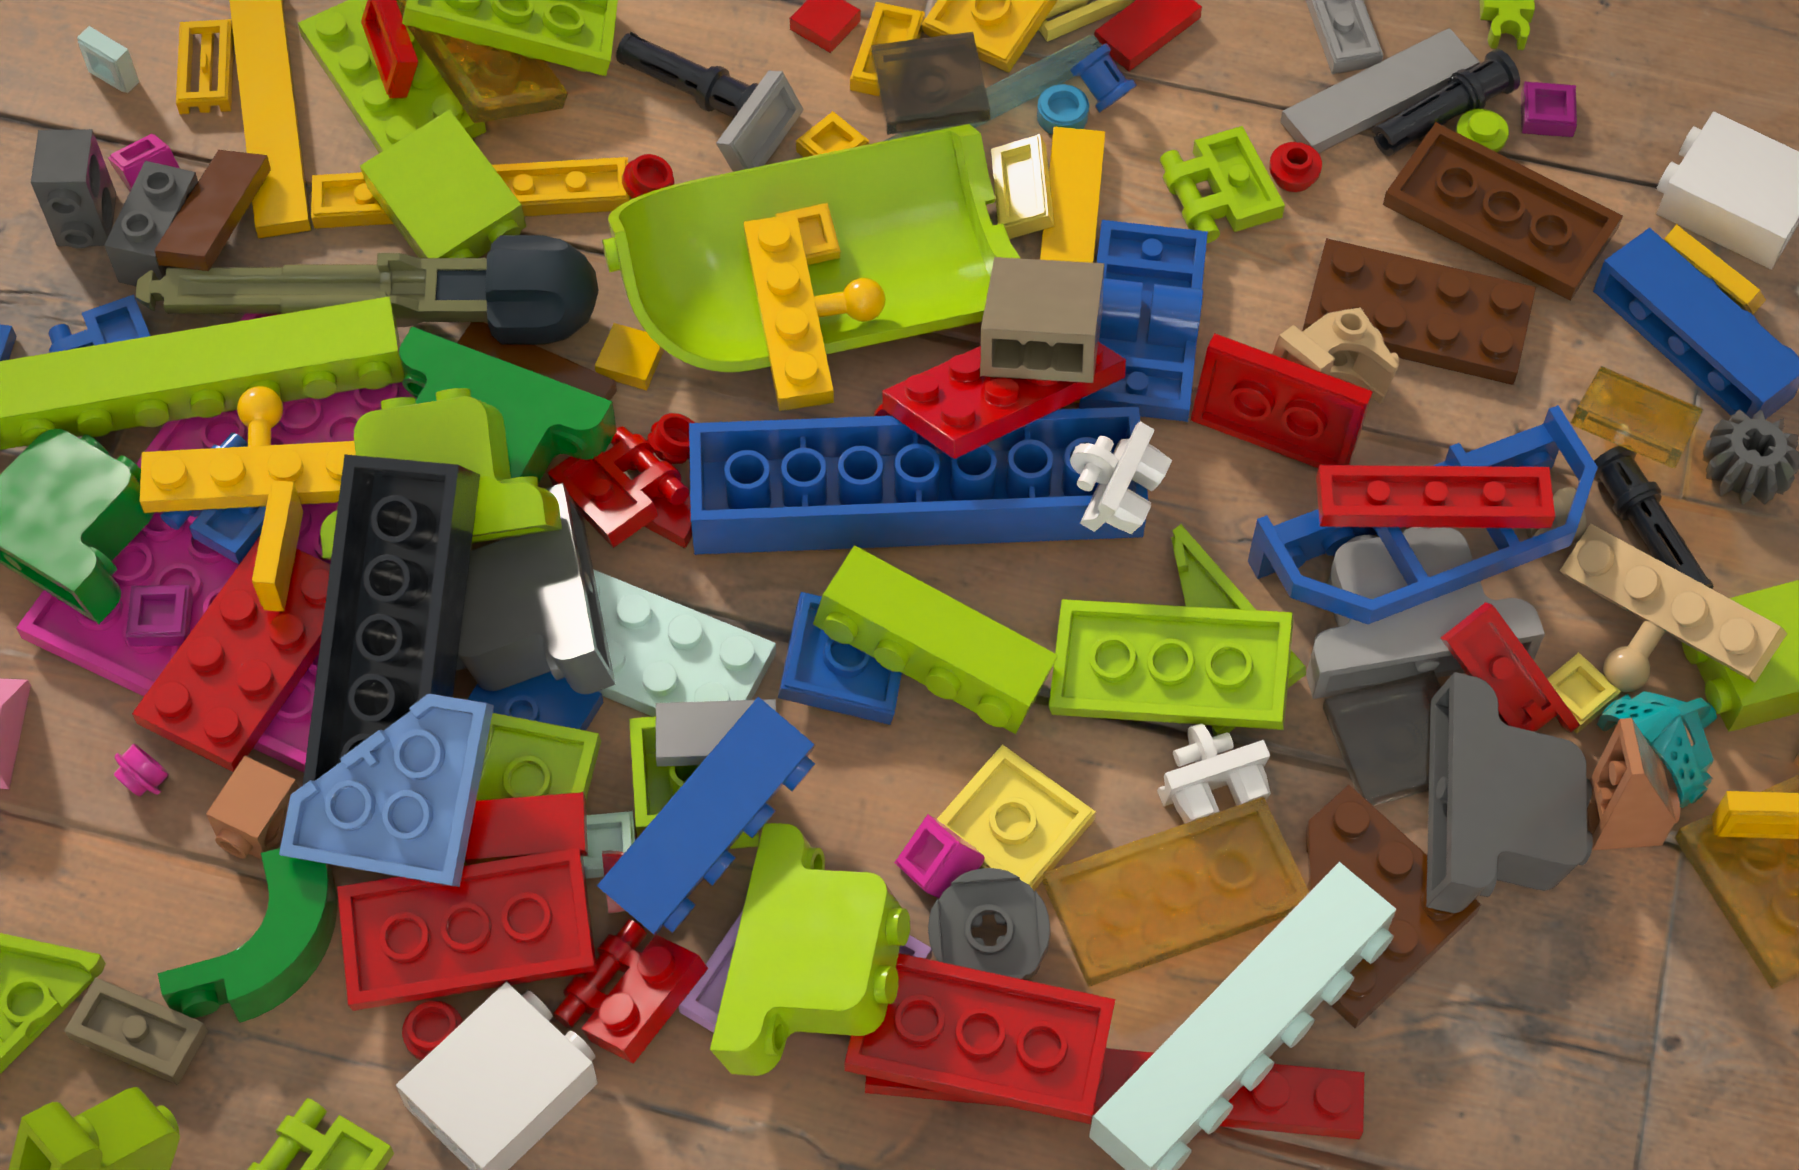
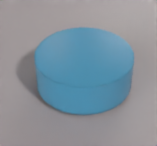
[1037,84,1089,135]

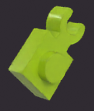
[1479,0,1535,50]

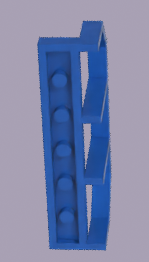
[1248,405,1598,624]

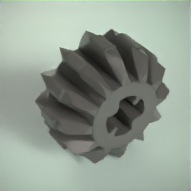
[1702,409,1799,505]

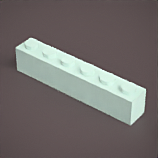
[1089,862,1396,1170]

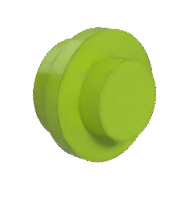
[1456,109,1509,152]

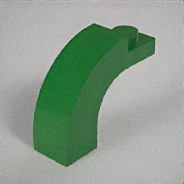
[157,848,337,1023]

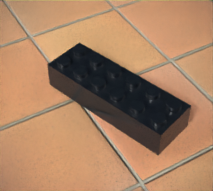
[302,454,480,786]

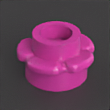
[113,743,169,797]

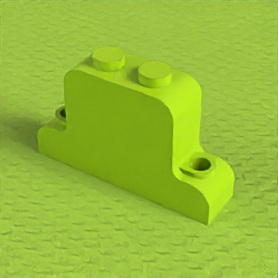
[320,388,562,560]
[710,823,910,1076]
[8,1087,180,1170]

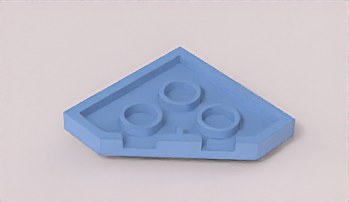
[279,694,494,887]

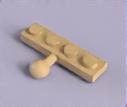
[1560,523,1787,692]

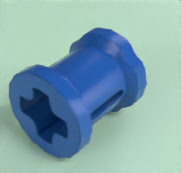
[1070,44,1137,113]

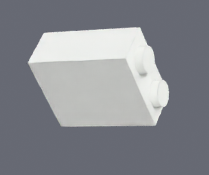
[1656,111,1799,270]
[396,981,598,1170]

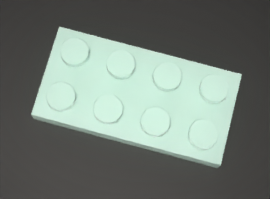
[593,569,776,717]

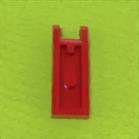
[1440,602,1580,733]

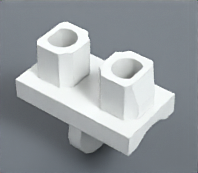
[1070,421,1172,534]
[1157,723,1271,828]

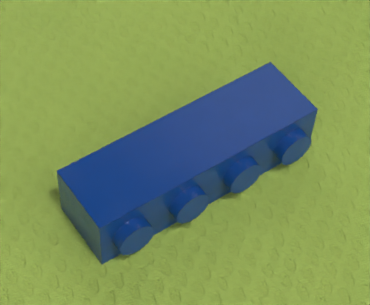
[1593,227,1799,420]
[597,697,815,935]

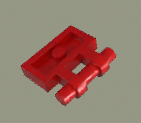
[547,426,689,548]
[553,920,708,1064]

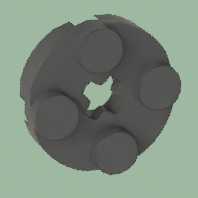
[928,868,1051,980]

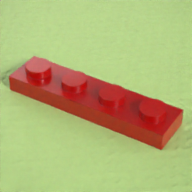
[1316,465,1555,528]

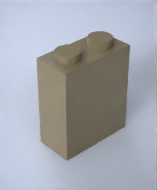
[980,257,1104,383]

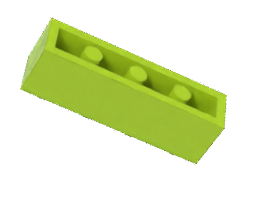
[813,545,1058,734]

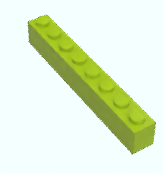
[0,296,405,450]

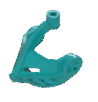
[1597,691,1717,808]

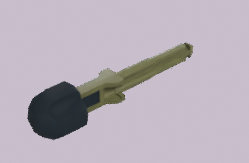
[136,235,599,345]

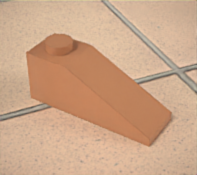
[1587,718,1680,851]

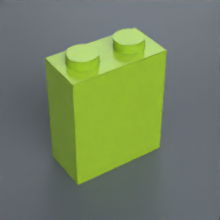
[360,109,527,258]
[1682,580,1799,732]

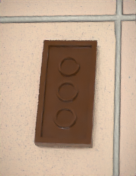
[1383,122,1623,301]
[1302,238,1536,385]

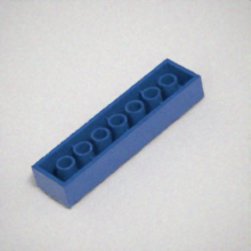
[689,407,1149,555]

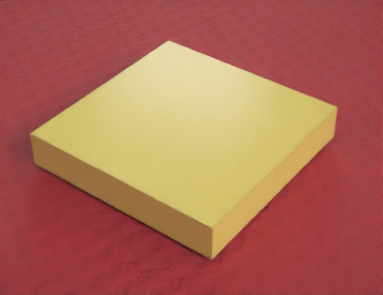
[937,744,1096,891]

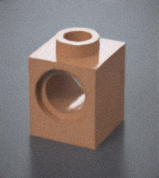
[206,756,299,860]

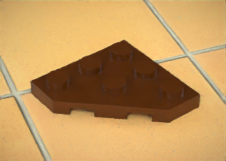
[1306,785,1481,1029]

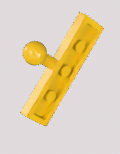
[743,214,885,411]
[140,386,356,513]

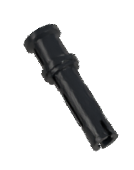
[616,32,759,118]
[1372,49,1520,156]
[1594,443,1714,589]

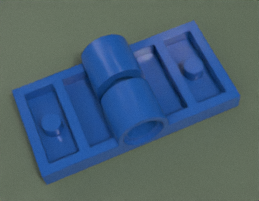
[1079,220,1208,422]

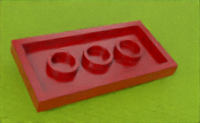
[882,342,1126,459]
[132,535,330,772]
[337,847,597,1011]
[844,953,1116,1124]

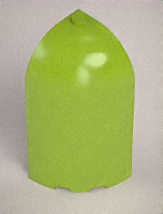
[602,124,1021,372]

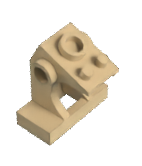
[1272,308,1399,404]

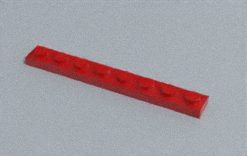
[865,1048,1365,1140]

